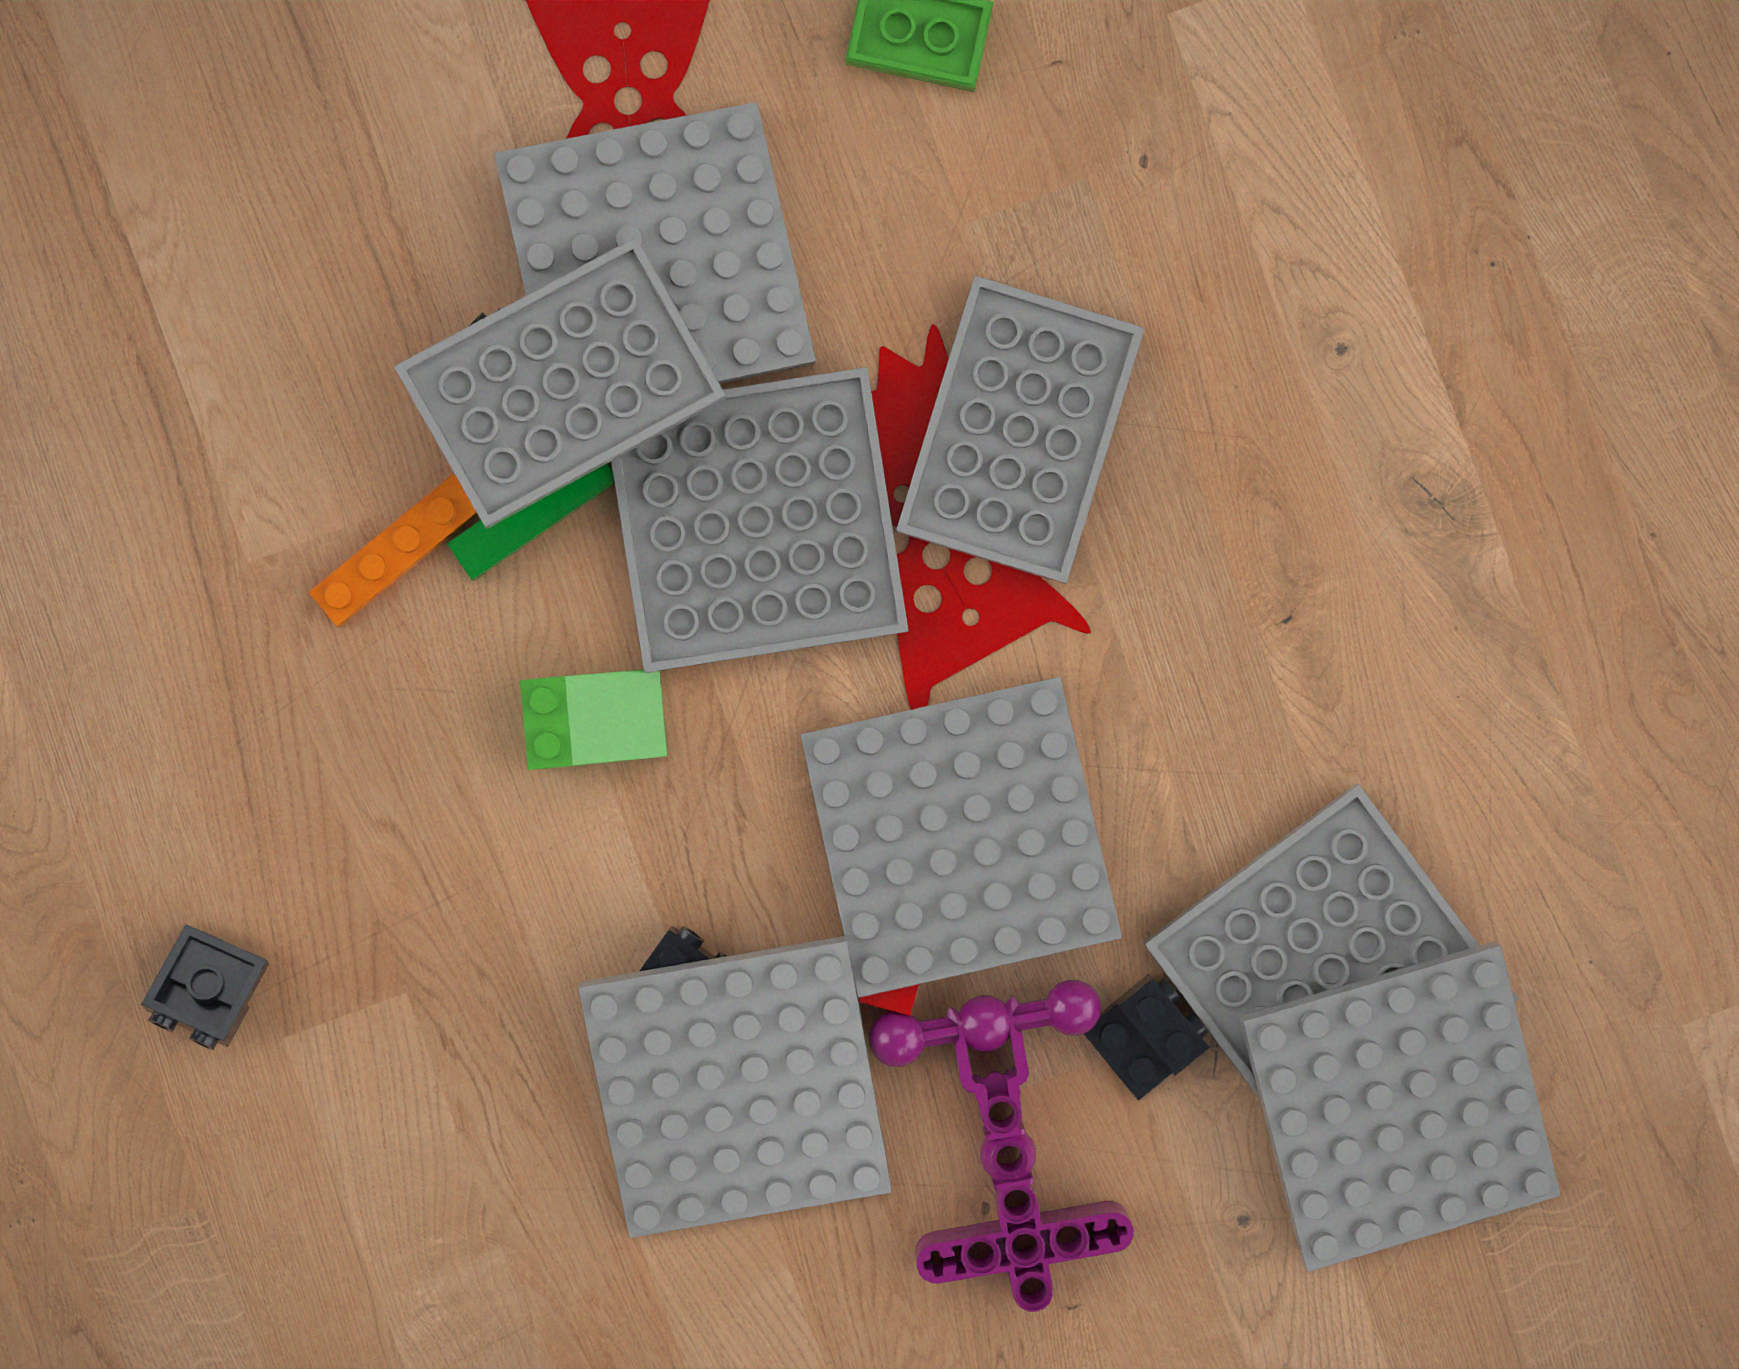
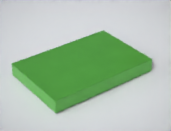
[845,0,994,92]

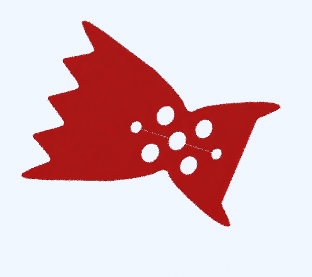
[526,0,710,139]
[871,324,1091,710]

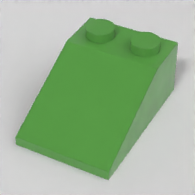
[520,670,668,770]

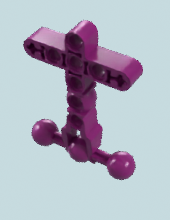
[869,980,1134,1312]

